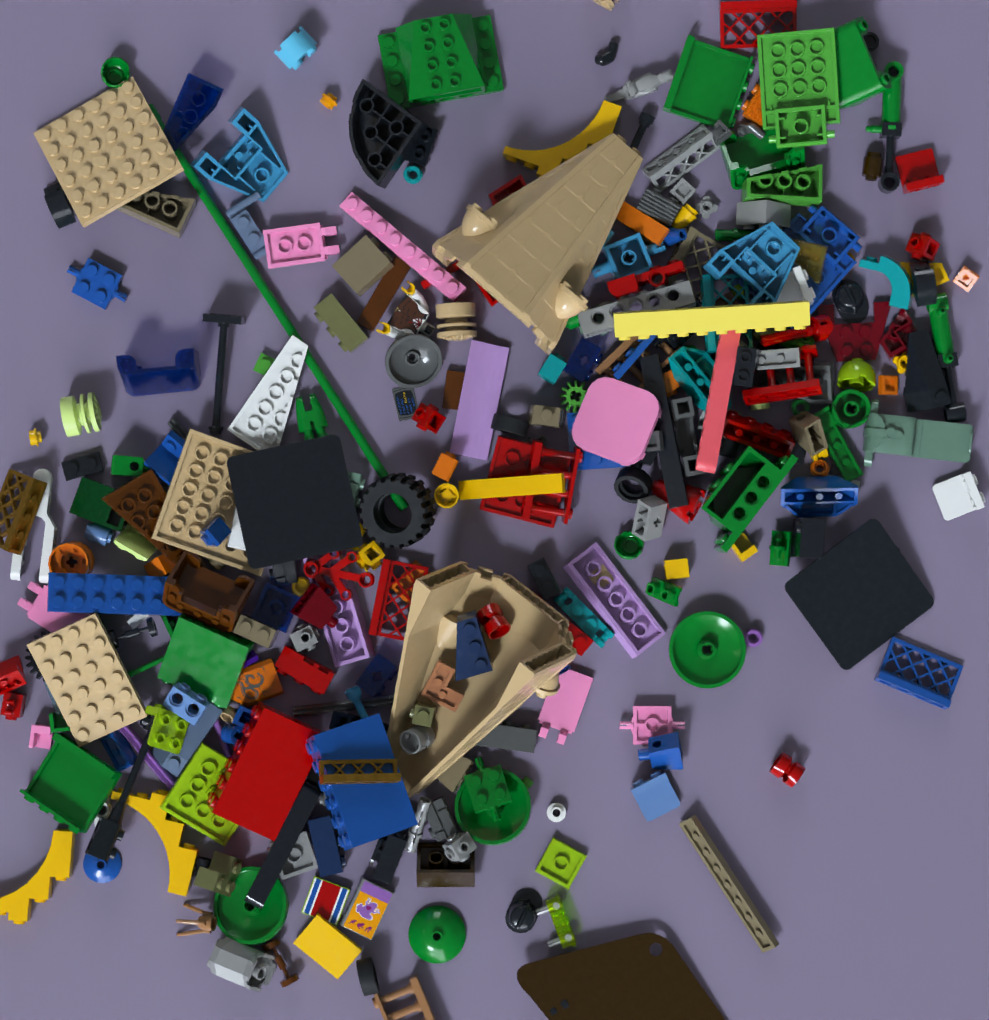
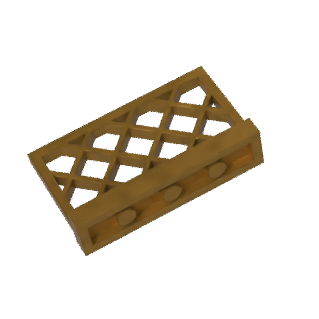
[0,469,48,555]

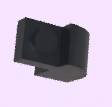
[43,183,76,229]
[909,261,937,307]

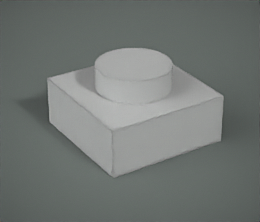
[669,177,696,205]

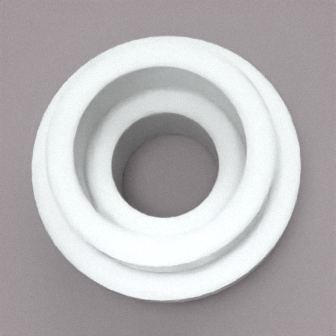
[547,803,566,822]

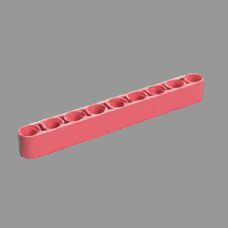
[695,330,741,474]

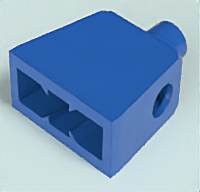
[638,732,683,770]

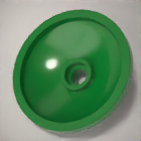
[408,905,466,964]

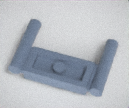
[225,191,266,260]

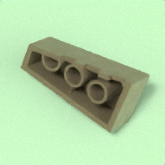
[116,191,196,238]

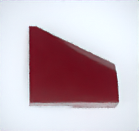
[880,309,917,361]

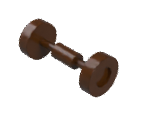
[262,937,299,988]

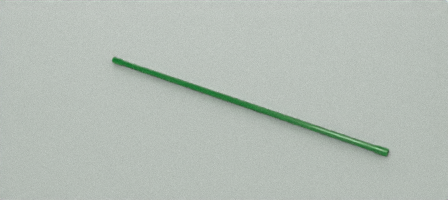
[149,104,410,511]

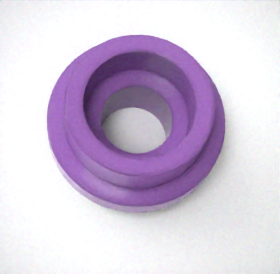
[743,628,763,647]

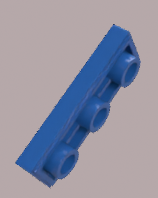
[613,335,656,380]

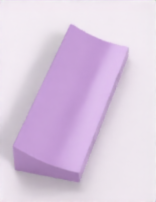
[450,340,509,461]
[563,542,666,659]
[303,550,376,668]

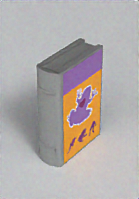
[340,877,394,940]

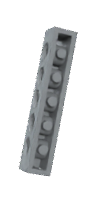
[578,279,696,339]

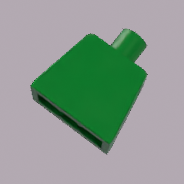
[111,455,149,477]

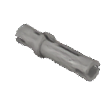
[405,797,431,853]

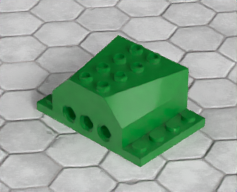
[377,14,504,109]
[702,446,798,553]

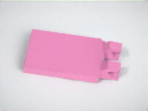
[263,222,340,269]
[17,581,93,632]
[538,668,593,745]

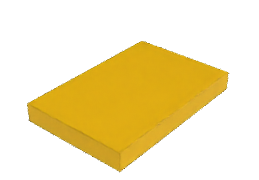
[293,913,362,979]

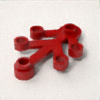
[303,551,375,601]

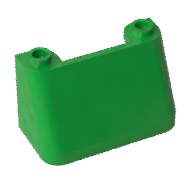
[835,16,892,109]
[719,129,805,190]

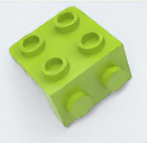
[145,703,189,754]

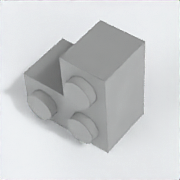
[736,200,791,230]

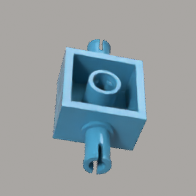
[591,233,666,279]

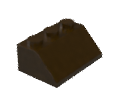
[416,842,475,887]

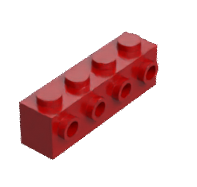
[722,410,795,458]

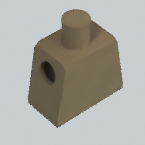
[527,405,565,429]
[789,411,828,457]
[437,756,475,792]

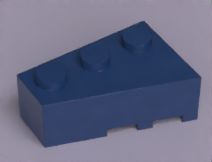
[455,610,493,681]

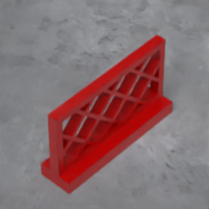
[719,0,797,49]
[369,558,429,641]

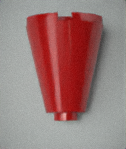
[651,478,706,525]

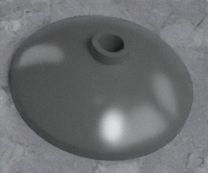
[385,334,442,388]

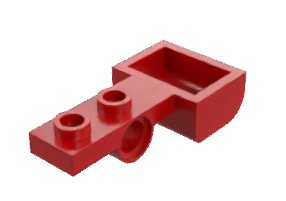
[607,260,687,300]

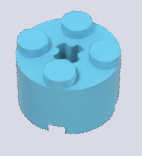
[274,26,317,70]

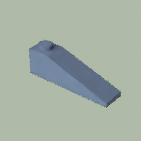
[151,701,224,777]

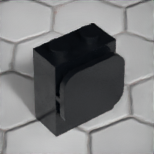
[369,831,408,885]

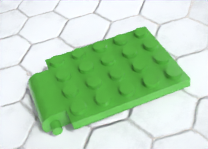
[757,27,841,149]

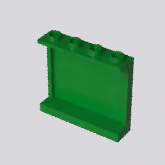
[663,35,755,128]
[157,614,255,709]
[19,732,122,834]

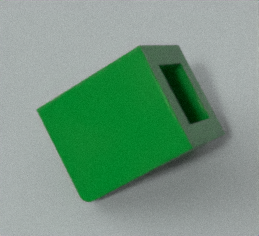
[813,405,837,432]
[49,711,70,733]

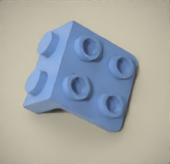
[630,770,680,821]

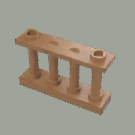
[594,335,681,389]
[372,974,436,1020]

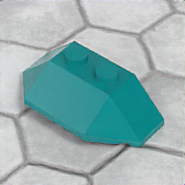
[668,346,732,411]

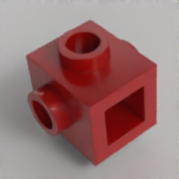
[905,232,940,261]
[411,403,446,434]

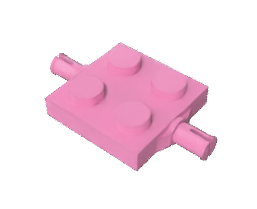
[619,706,685,745]

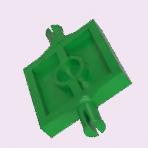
[464,757,512,821]

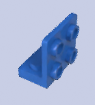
[144,430,185,485]

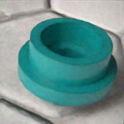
[403,165,423,184]

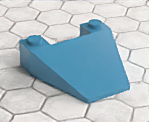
[190,107,288,202]
[703,221,800,304]

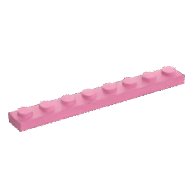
[339,192,467,303]

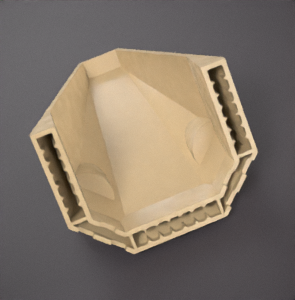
[432,133,643,355]
[387,561,577,798]

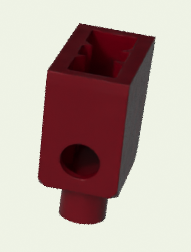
[290,583,339,629]

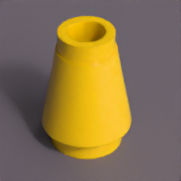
[671,204,698,229]

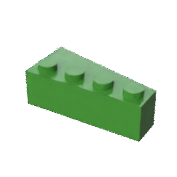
[742,164,823,207]

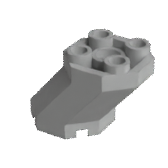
[207,937,276,992]

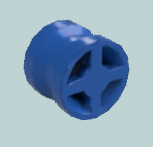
[221,724,243,744]

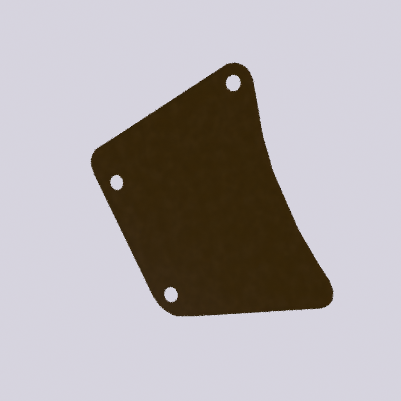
[517,933,725,1020]

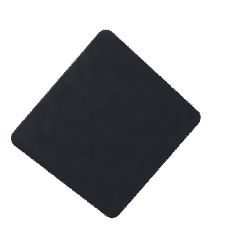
[227,435,362,569]
[785,519,934,670]

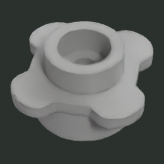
[695,196,718,219]

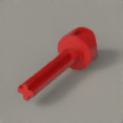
[760,315,833,347]

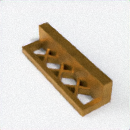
[319,759,401,785]

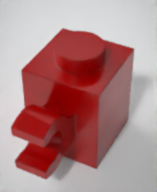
[0,691,27,721]

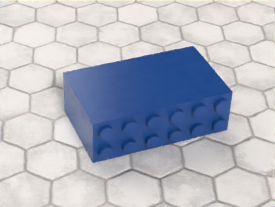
[305,713,418,851]

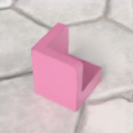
[29,724,53,749]

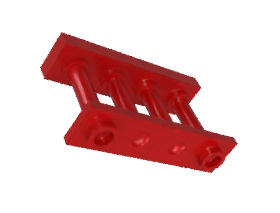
[742,344,822,406]
[520,439,583,524]

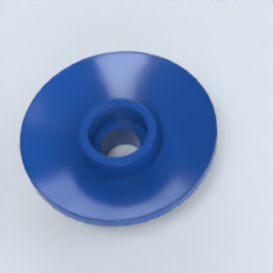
[83,852,122,883]

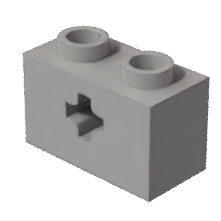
[632,495,668,542]

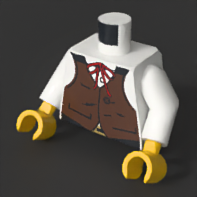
[376,281,435,340]

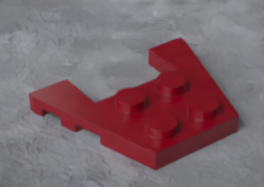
[816,301,890,362]

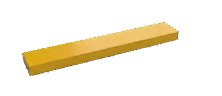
[458,473,566,500]

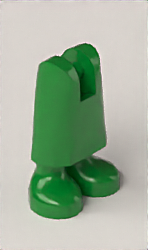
[296,393,329,440]

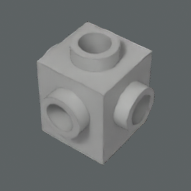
[289,623,321,652]
[442,831,478,862]

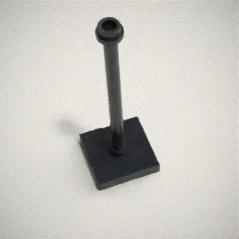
[203,313,246,434]

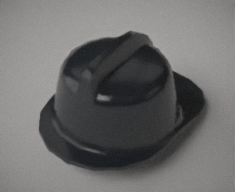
[832,279,869,323]
[505,888,543,933]

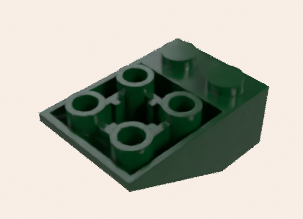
[69,477,127,532]

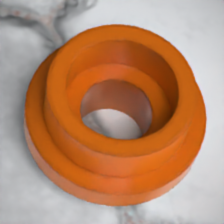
[810,459,829,476]

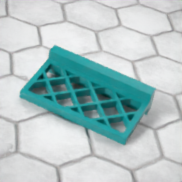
[700,274,753,354]

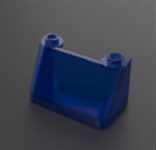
[116,348,202,396]

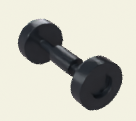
[107,617,158,649]

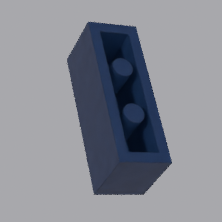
[308,814,347,877]

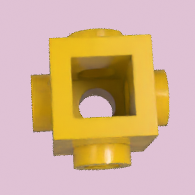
[356,541,386,572]

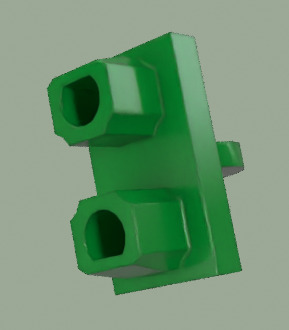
[769,530,792,567]
[645,577,682,606]

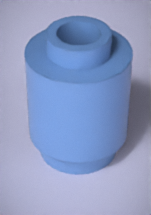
[84,523,114,546]

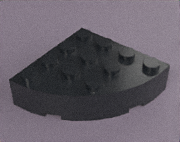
[349,79,429,188]

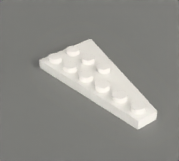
[227,335,308,451]

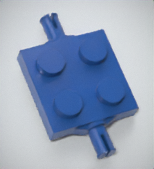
[67,258,128,310]

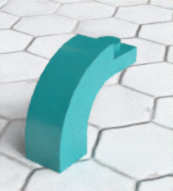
[859,255,913,310]

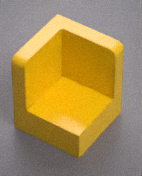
[731,533,758,562]
[663,558,690,580]

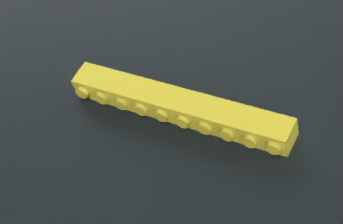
[613,300,810,340]

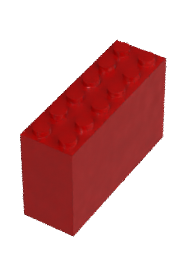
[207,701,322,841]

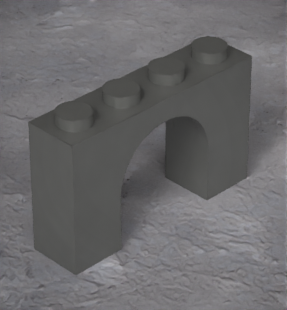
[669,396,706,478]

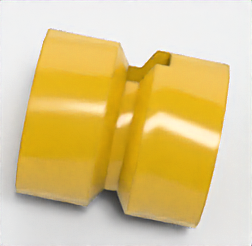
[434,483,459,509]

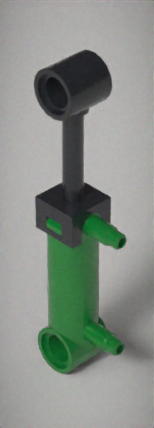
[865,61,904,194]
[926,292,967,423]

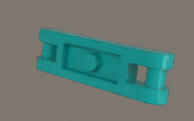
[553,586,615,649]

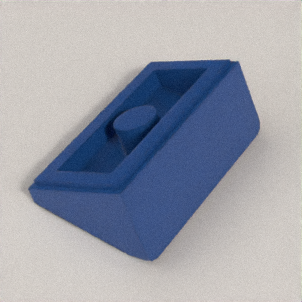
[100,729,137,772]

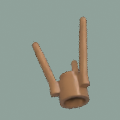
[176,903,217,937]

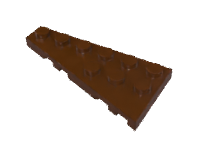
[101,469,208,569]

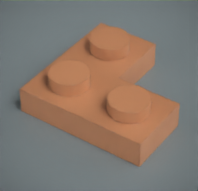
[421,660,465,712]

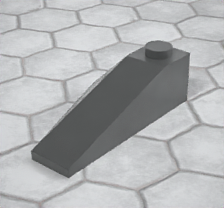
[756,361,835,404]

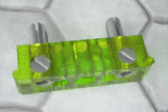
[536,894,577,949]

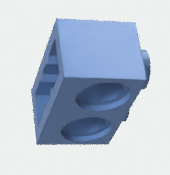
[162,682,211,726]

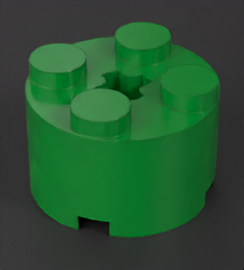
[829,389,871,429]

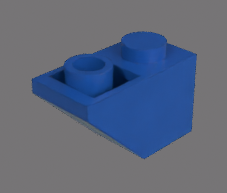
[200,517,232,547]

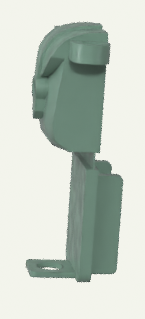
[862,399,973,467]

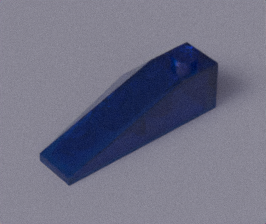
[163,73,224,151]

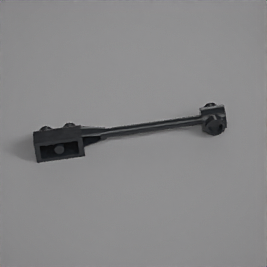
[85,714,155,862]

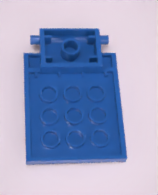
[737,205,862,329]

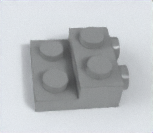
[267,831,318,880]

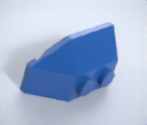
[780,476,859,517]

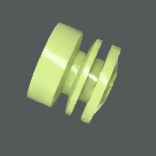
[60,392,102,437]

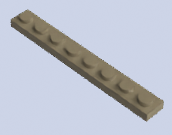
[679,815,779,953]

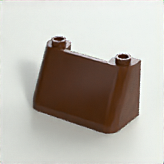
[162,550,255,633]

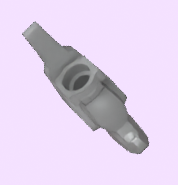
[604,69,674,103]

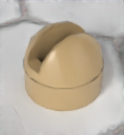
[220,706,236,723]

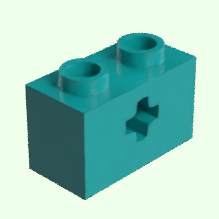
[537,353,567,385]

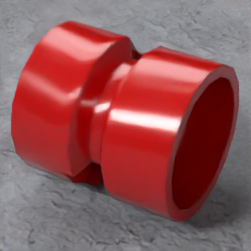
[477,603,511,640]
[769,752,806,788]

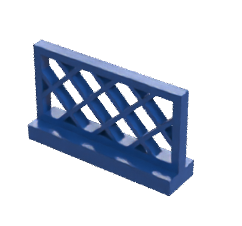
[874,637,963,710]

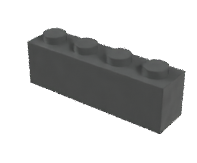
[476,721,537,753]

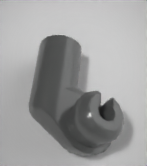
[737,122,766,140]

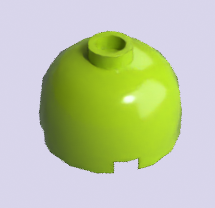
[837,358,876,392]

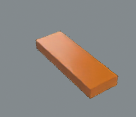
[616,201,670,246]

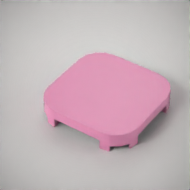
[572,377,662,466]

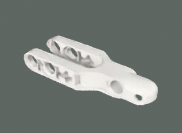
[10,469,57,584]

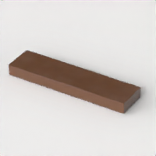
[357,256,411,332]

